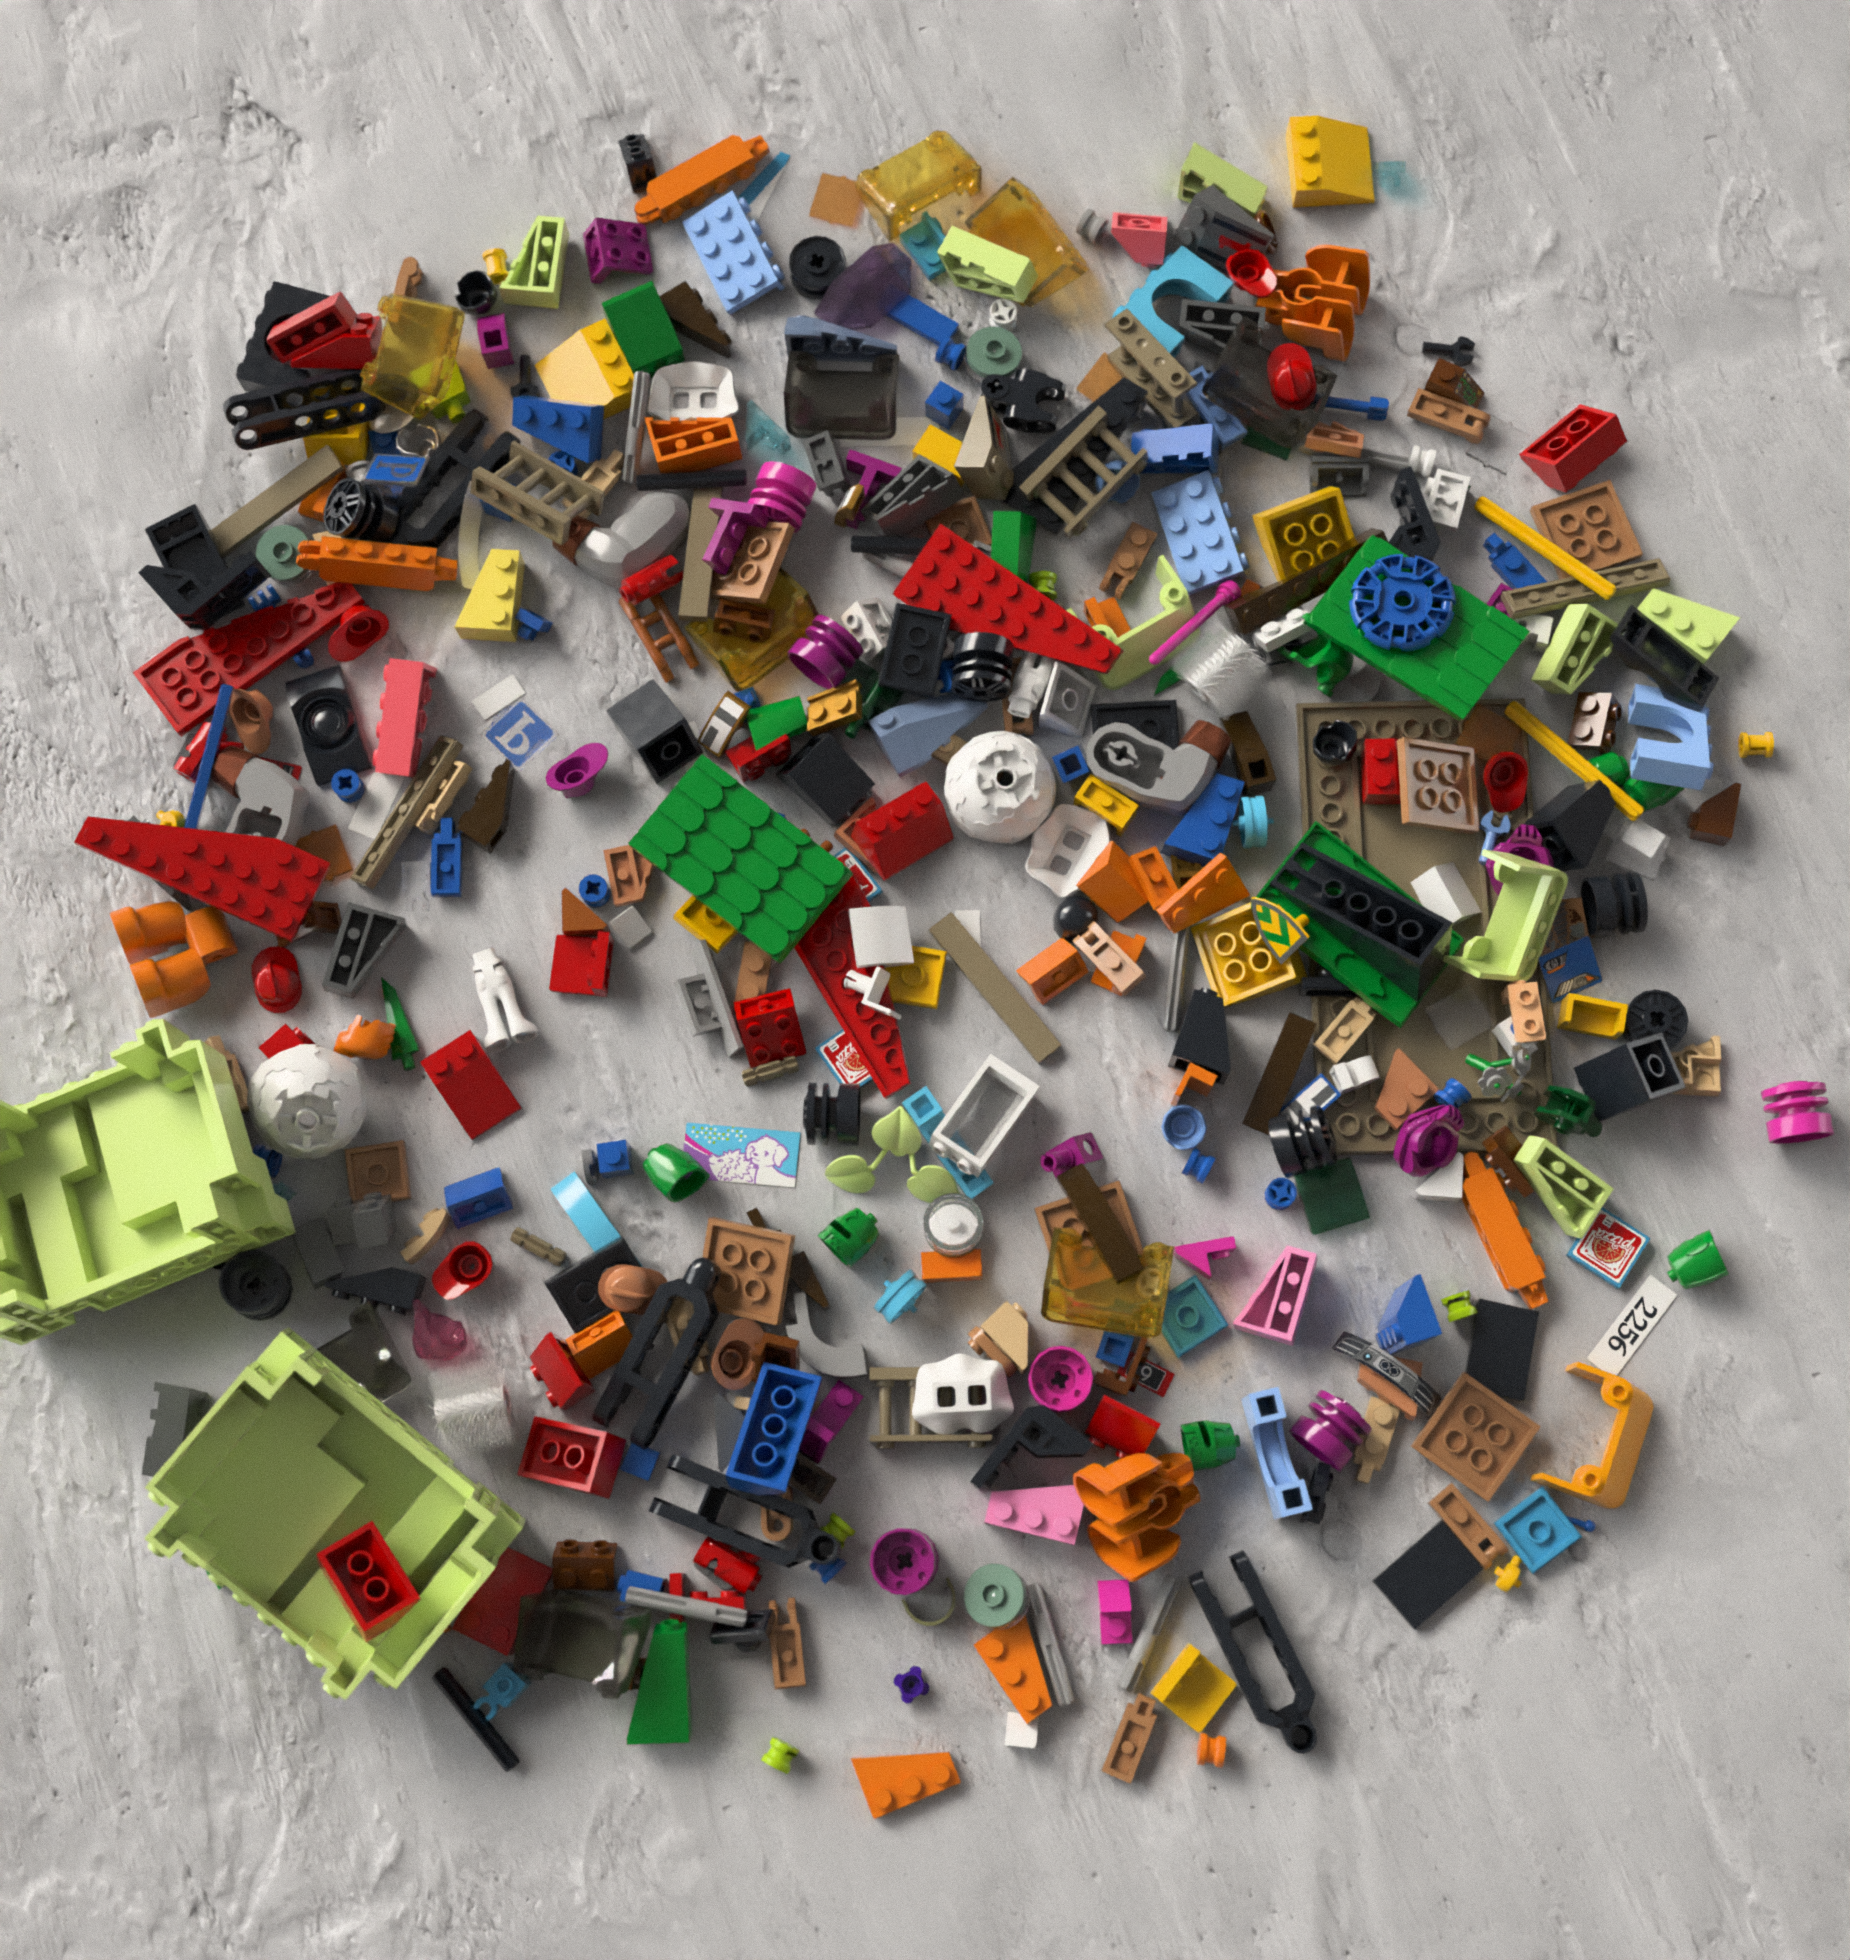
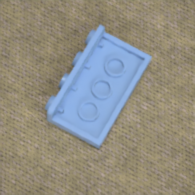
[682,191,785,315]
[1151,470,1250,595]

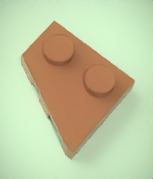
[1357,1356,1423,1421]

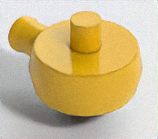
[156,810,186,827]
[1494,1555,1522,1592]

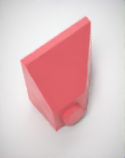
[1111,212,1167,268]

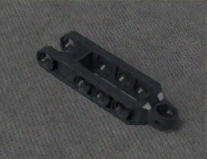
[223,369,408,450]
[387,408,521,550]
[592,1257,721,1450]
[649,1453,841,1568]
[1188,1550,1317,1754]

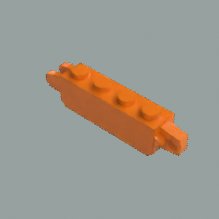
[634,135,770,226]
[296,536,458,591]
[1461,1151,1548,1310]

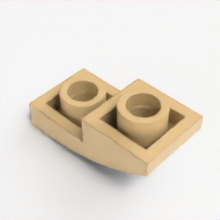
[400,1208,451,1265]

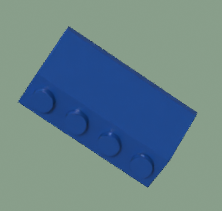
[1375,1274,1443,1355]
[725,1362,822,1495]

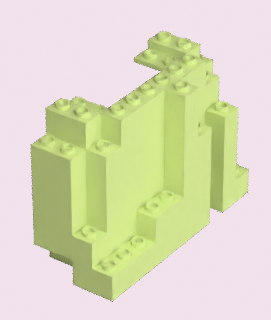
[0,1019,296,1345]
[144,1327,526,1700]

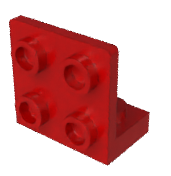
[725,734,792,782]
[549,931,614,997]
[734,988,807,1068]

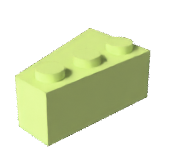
[1177,142,1268,217]
[499,216,569,308]
[937,226,1038,303]
[1637,588,1740,664]
[1531,604,1618,694]
[1513,1135,1614,1239]

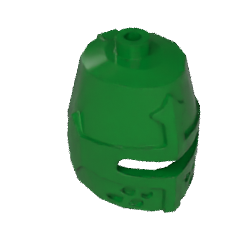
[1624,776,1685,812]
[643,1143,710,1203]
[817,1208,880,1268]
[1667,1229,1729,1289]
[1180,1420,1240,1471]

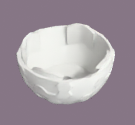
[944,731,1057,845]
[247,1044,368,1159]

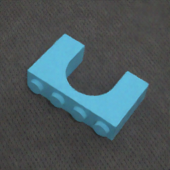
[1112,245,1234,358]

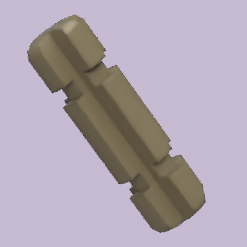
[742,1056,799,1087]
[510,1227,567,1266]

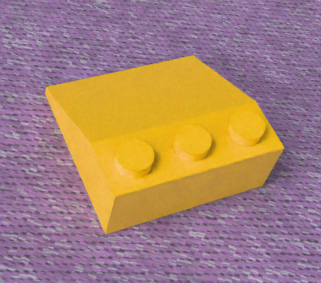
[1286,115,1375,208]
[535,318,634,420]
[1252,486,1354,582]
[1191,902,1307,1008]

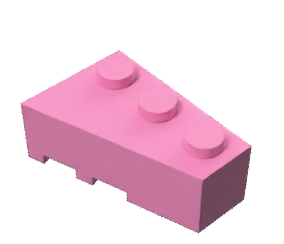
[1232,1246,1318,1346]
[984,1485,1084,1545]

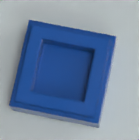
[620,1443,661,1481]

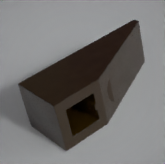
[659,281,732,358]
[1219,711,1277,797]
[457,759,515,854]

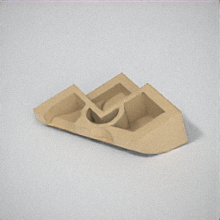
[1671,1036,1722,1097]

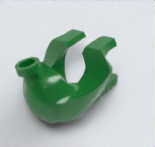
[1277,613,1354,698]

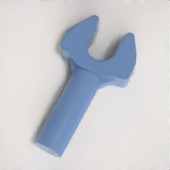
[1478,810,1511,865]

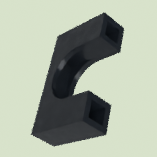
[236,281,330,403]

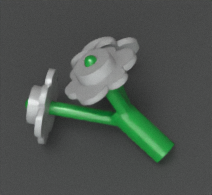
[1465,1042,1531,1102]

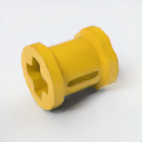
[482,248,509,285]
[1738,732,1774,758]

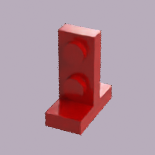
[669,1573,746,1623]

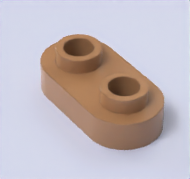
[967,1326,1018,1378]
[761,1484,794,1541]

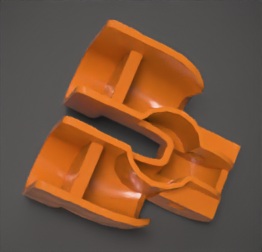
[1255,244,1371,362]
[109,901,238,1018]
[1073,1453,1201,1582]

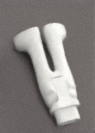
[1008,651,1056,718]
[472,948,539,1053]

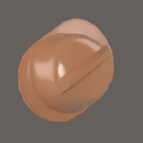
[228,689,273,754]
[598,1264,668,1315]
[710,1318,764,1390]

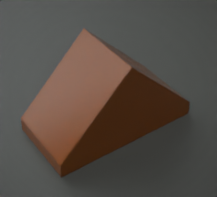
[561,887,611,937]

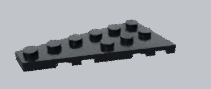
[1000,377,1148,535]

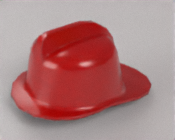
[1267,343,1316,411]
[328,604,389,662]
[251,946,302,1013]

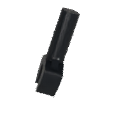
[1421,336,1475,367]
[510,355,540,398]

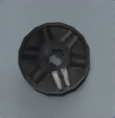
[789,236,846,300]
[1622,989,1689,1050]

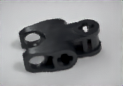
[981,369,1067,433]

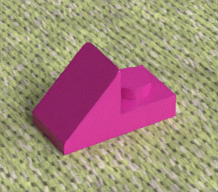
[1172,1236,1236,1280]
[1097,1579,1132,1644]

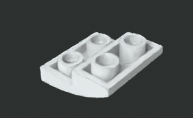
[849,906,914,968]

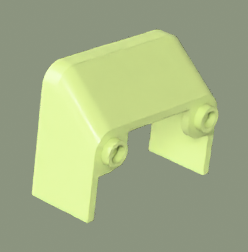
[1067,555,1201,690]
[1443,849,1568,981]

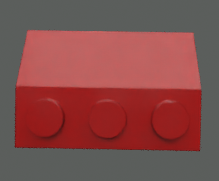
[1519,404,1627,492]
[851,781,954,881]
[316,1521,420,1643]

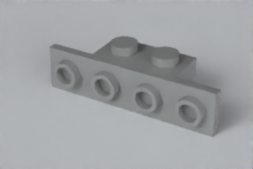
[674,940,743,1058]

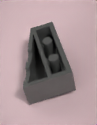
[1178,299,1266,372]
[860,454,966,537]
[322,902,407,999]
[142,1382,209,1477]

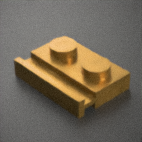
[807,679,862,736]

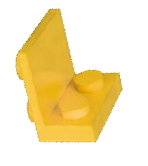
[1150,1643,1236,1733]

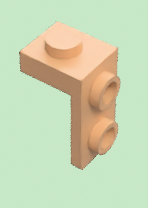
[1501,980,1546,1043]

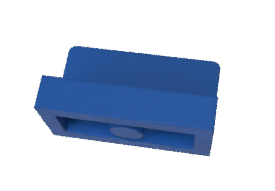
[444,1167,513,1229]

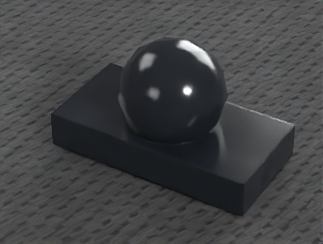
[1298,964,1358,997]
[709,1609,776,1653]

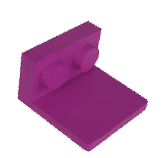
[583,217,653,284]

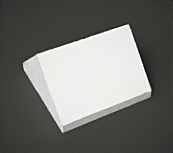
[1039,662,1096,738]
[1410,862,1481,926]

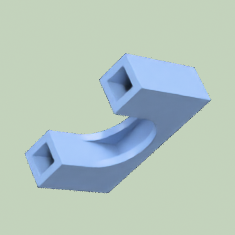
[1628,684,1714,790]
[1241,1387,1313,1519]

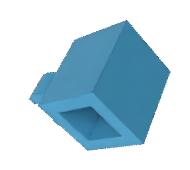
[473,1662,532,1721]

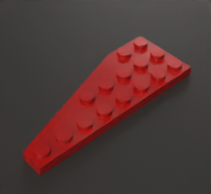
[892,523,1124,674]
[133,582,365,737]
[74,816,331,942]
[794,856,911,1099]

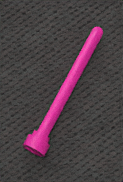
[1149,580,1241,665]

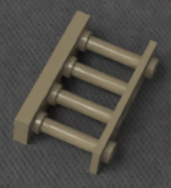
[1105,309,1198,428]
[1019,406,1148,540]
[471,441,605,546]
[870,1367,992,1449]

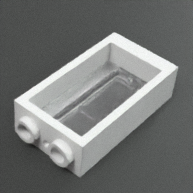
[929,1054,1040,1178]

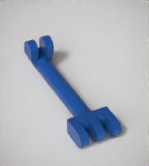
[1309,394,1389,421]
[247,584,314,669]

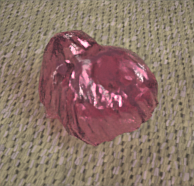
[412,1299,468,1361]

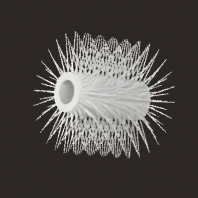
[1168,615,1272,720]
[428,1355,517,1460]

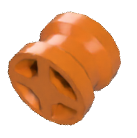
[1197,1733,1226,1768]

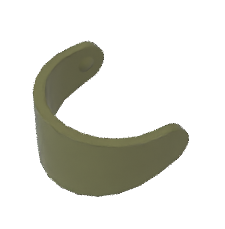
[901,1577,956,1626]

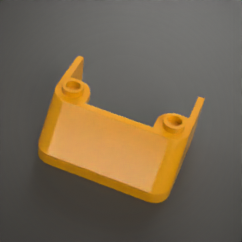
[1530,1362,1653,1509]

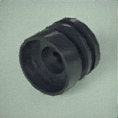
[323,478,399,543]
[951,632,1014,702]
[1580,871,1648,938]
[803,1083,861,1146]
[1268,1104,1338,1178]
[219,1249,293,1321]

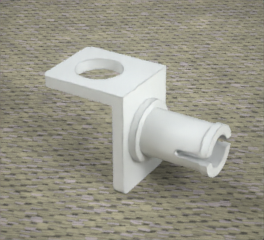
[844,967,901,1020]

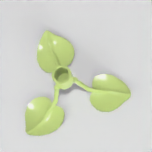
[825,1106,960,1203]

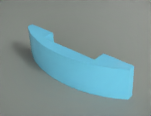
[902,1086,994,1201]
[551,1171,643,1267]

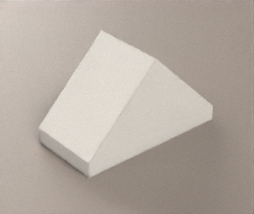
[1411,1152,1463,1202]

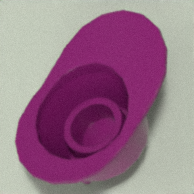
[545,743,609,798]

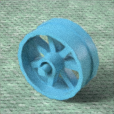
[1232,796,1274,849]
[874,1269,927,1324]

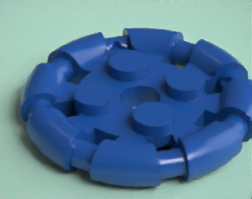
[1349,554,1456,652]

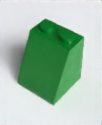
[601,281,685,379]

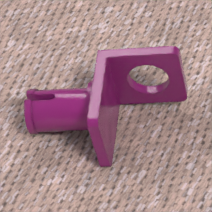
[1041,1132,1103,1179]

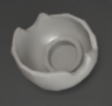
[396,424,442,465]

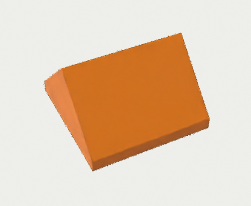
[1076,841,1148,923]

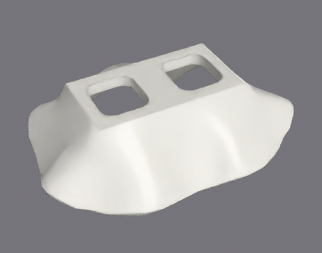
[647,361,739,421]
[1025,804,1110,899]
[912,1354,1014,1435]

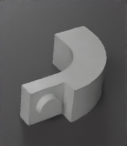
[786,1292,868,1379]

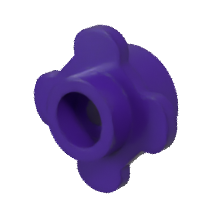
[893,1666,930,1703]

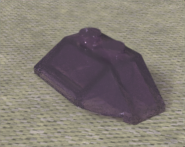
[814,242,912,330]

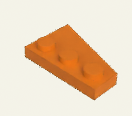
[1156,853,1250,934]
[973,1609,1053,1725]
[851,1752,961,1819]

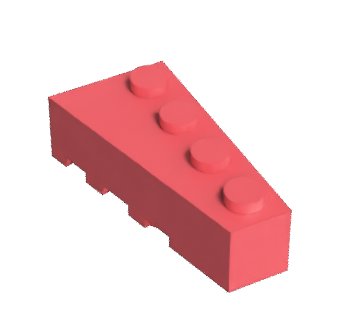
[372,658,437,778]

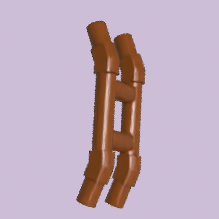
[618,593,700,683]

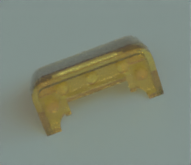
[855,130,982,242]
[964,177,1090,307]
[361,293,465,420]
[684,567,819,692]
[1041,1227,1174,1338]

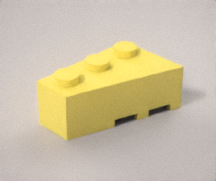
[454,549,525,642]

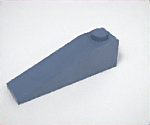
[784,315,898,363]
[868,693,988,777]

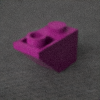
[477,313,515,369]

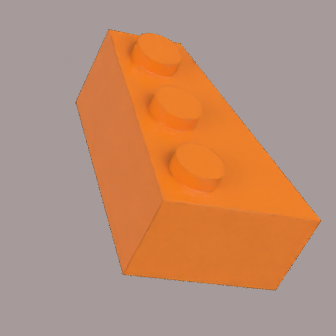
[644,417,743,473]

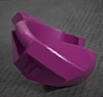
[1485,824,1554,896]
[1393,1104,1464,1177]

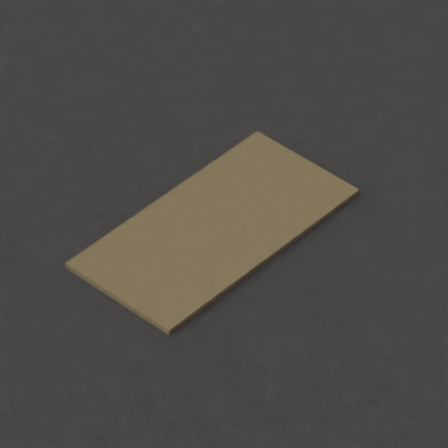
[1295,698,1558,1156]

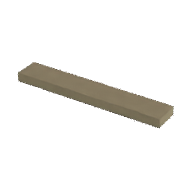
[211,445,345,558]
[678,471,723,622]
[1501,558,1671,619]
[350,735,464,890]
[929,912,1061,1065]

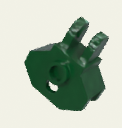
[1533,1085,1603,1137]

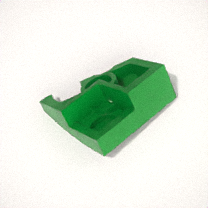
[746,696,807,751]

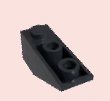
[324,1267,427,1316]

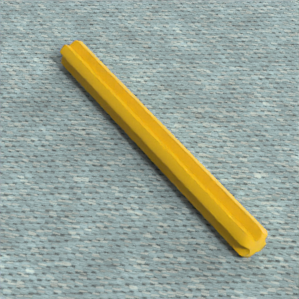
[1474,496,1616,600]
[1505,701,1644,821]

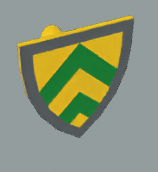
[1251,897,1310,964]

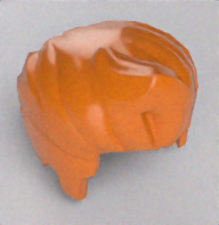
[333,1015,396,1060]

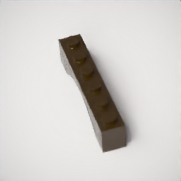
[1224,528,1388,635]

